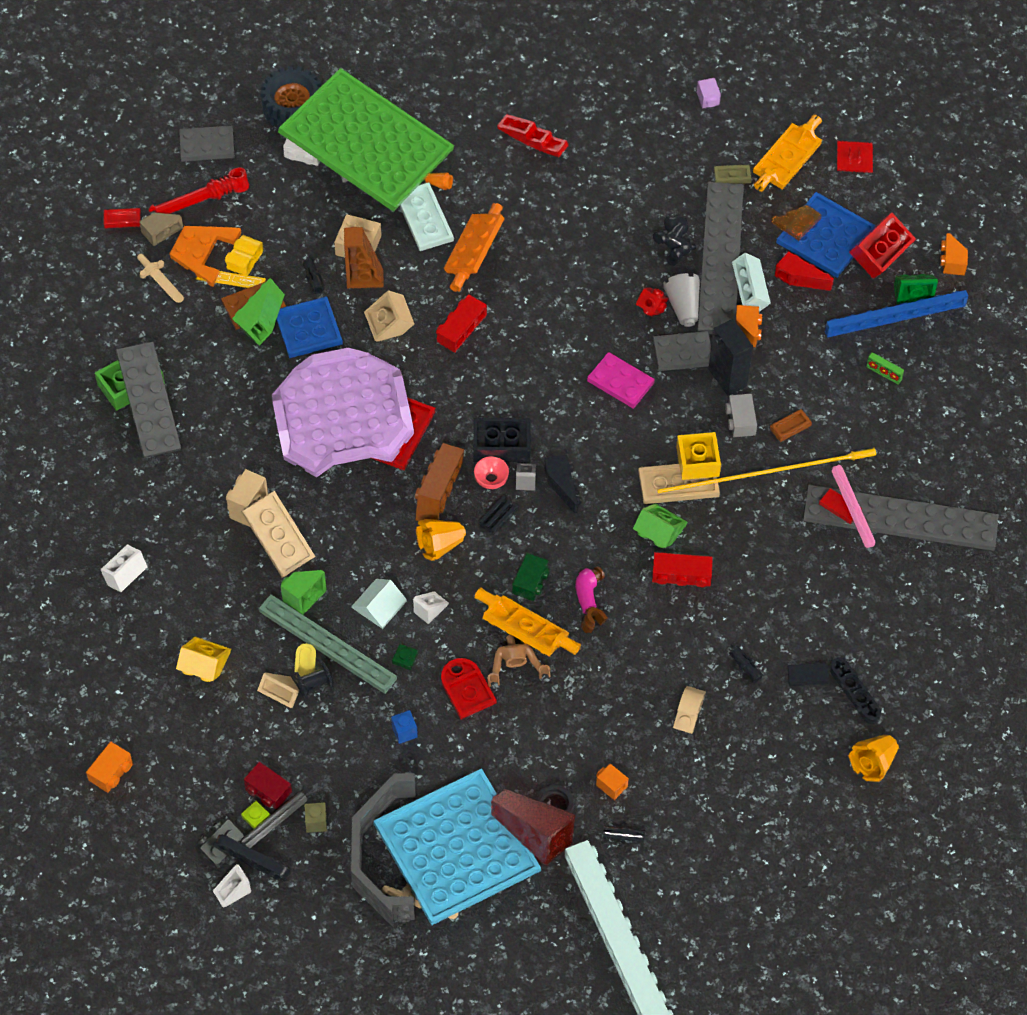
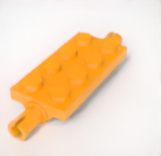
[753,115,822,192]
[474,587,581,656]

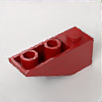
[775,251,834,291]

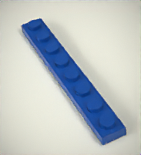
[825,290,968,338]

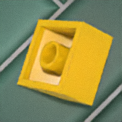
[176,637,231,682]

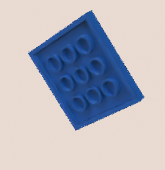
[776,192,876,278]

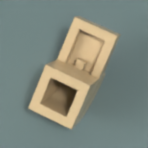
[673,686,706,734]

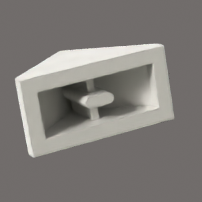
[413,591,449,624]
[213,865,251,907]

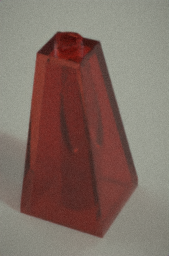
[491,789,575,866]

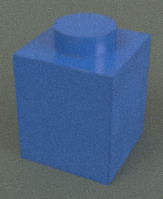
[391,710,418,744]

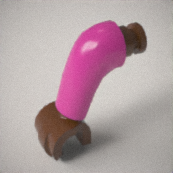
[575,566,608,633]

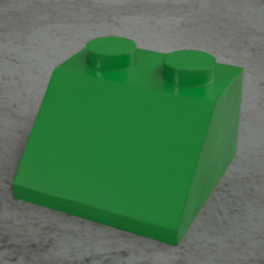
[894,274,938,304]

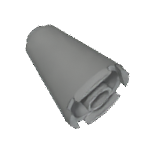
[663,273,700,327]

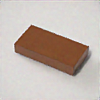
[770,409,812,442]

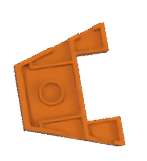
[170,226,241,287]

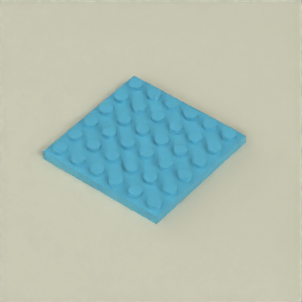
[374,769,541,926]

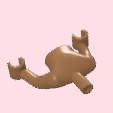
[488,635,551,687]

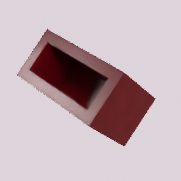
[244,762,292,810]

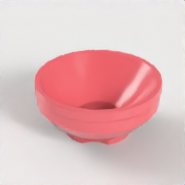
[474,456,509,489]

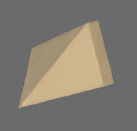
[257,673,299,708]

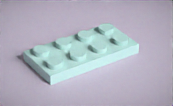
[400,182,454,251]

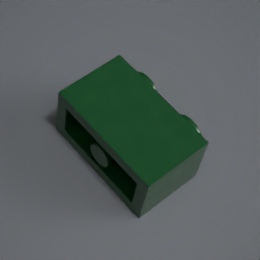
[512,553,551,601]

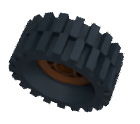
[261,66,321,129]

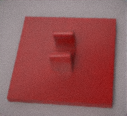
[837,141,873,173]

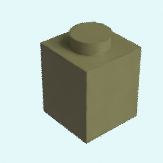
[305,803,327,833]

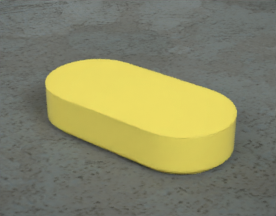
[295,643,316,677]

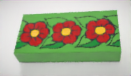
[867,353,904,385]

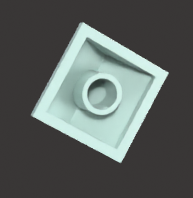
[352,579,407,629]

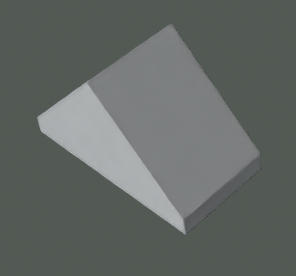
[516,463,536,490]

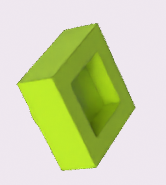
[241,801,270,829]

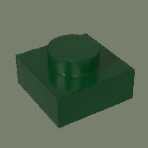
[392,644,418,670]

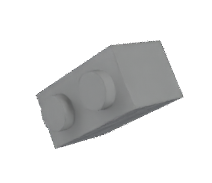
[725,394,757,437]

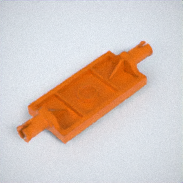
[444,203,504,292]

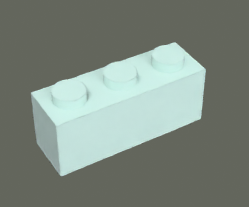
[732,253,771,312]

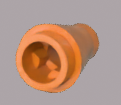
[425,173,453,190]

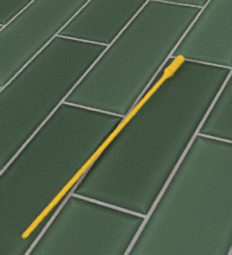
[657,448,876,493]

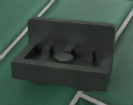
[195,819,245,866]

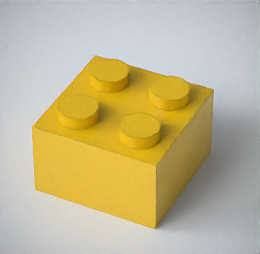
[676,432,721,480]

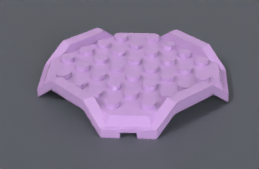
[272,348,414,477]

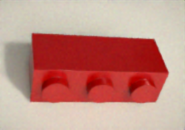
[436,294,487,352]
[652,552,713,587]

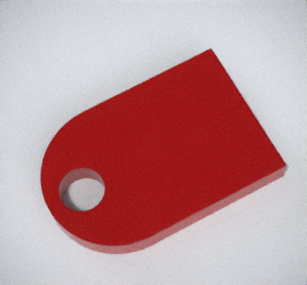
[441,658,496,719]

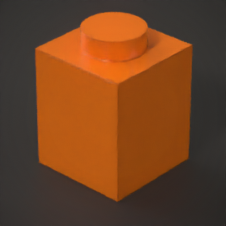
[596,763,629,800]

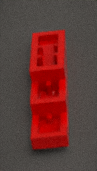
[497,114,568,157]

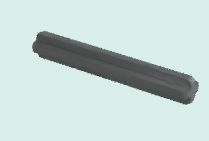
[240,792,307,848]

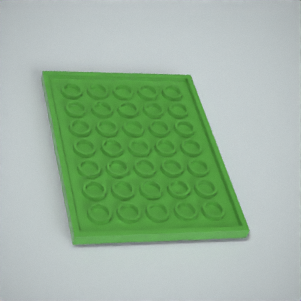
[278,68,454,212]

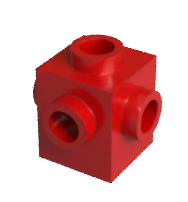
[636,287,668,316]

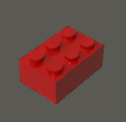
[849,213,916,279]

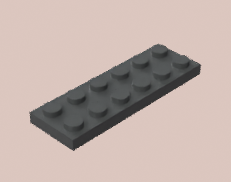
[116,342,181,458]

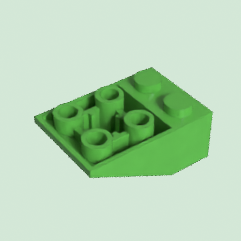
[232,278,284,346]

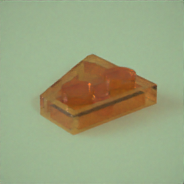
[771,205,822,241]

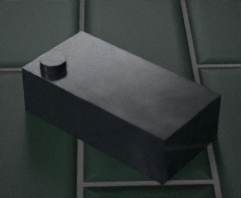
[708,319,753,396]

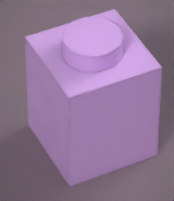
[697,78,720,108]

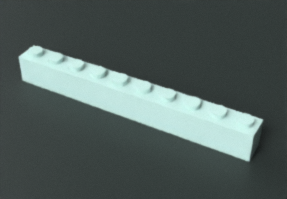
[565,840,673,1015]

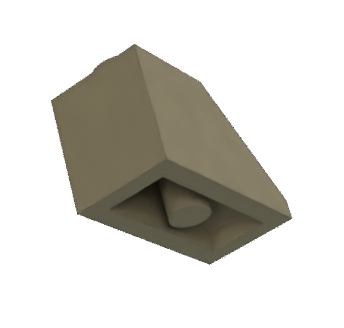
[140,213,183,246]

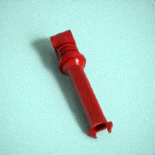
[148,168,250,214]

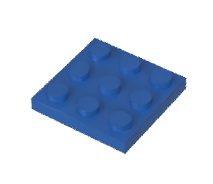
[276,297,343,358]

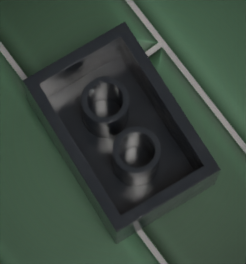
[473,418,531,462]

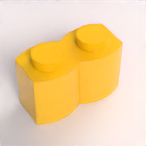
[225,235,263,275]

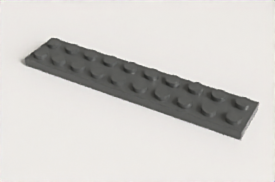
[698,182,744,334]
[803,485,999,551]

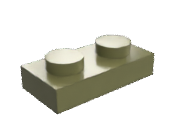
[714,165,751,184]

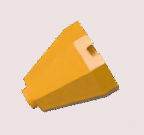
[416,519,466,561]
[848,735,899,782]

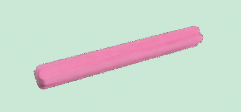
[832,465,875,548]

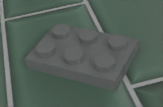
[180,125,235,162]
[653,331,711,371]

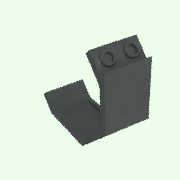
[351,773,416,928]

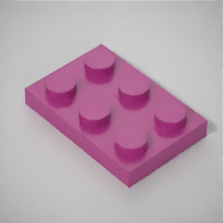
[587,352,655,409]

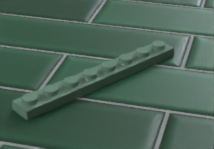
[259,595,397,694]

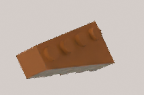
[344,226,384,288]
[415,443,464,521]

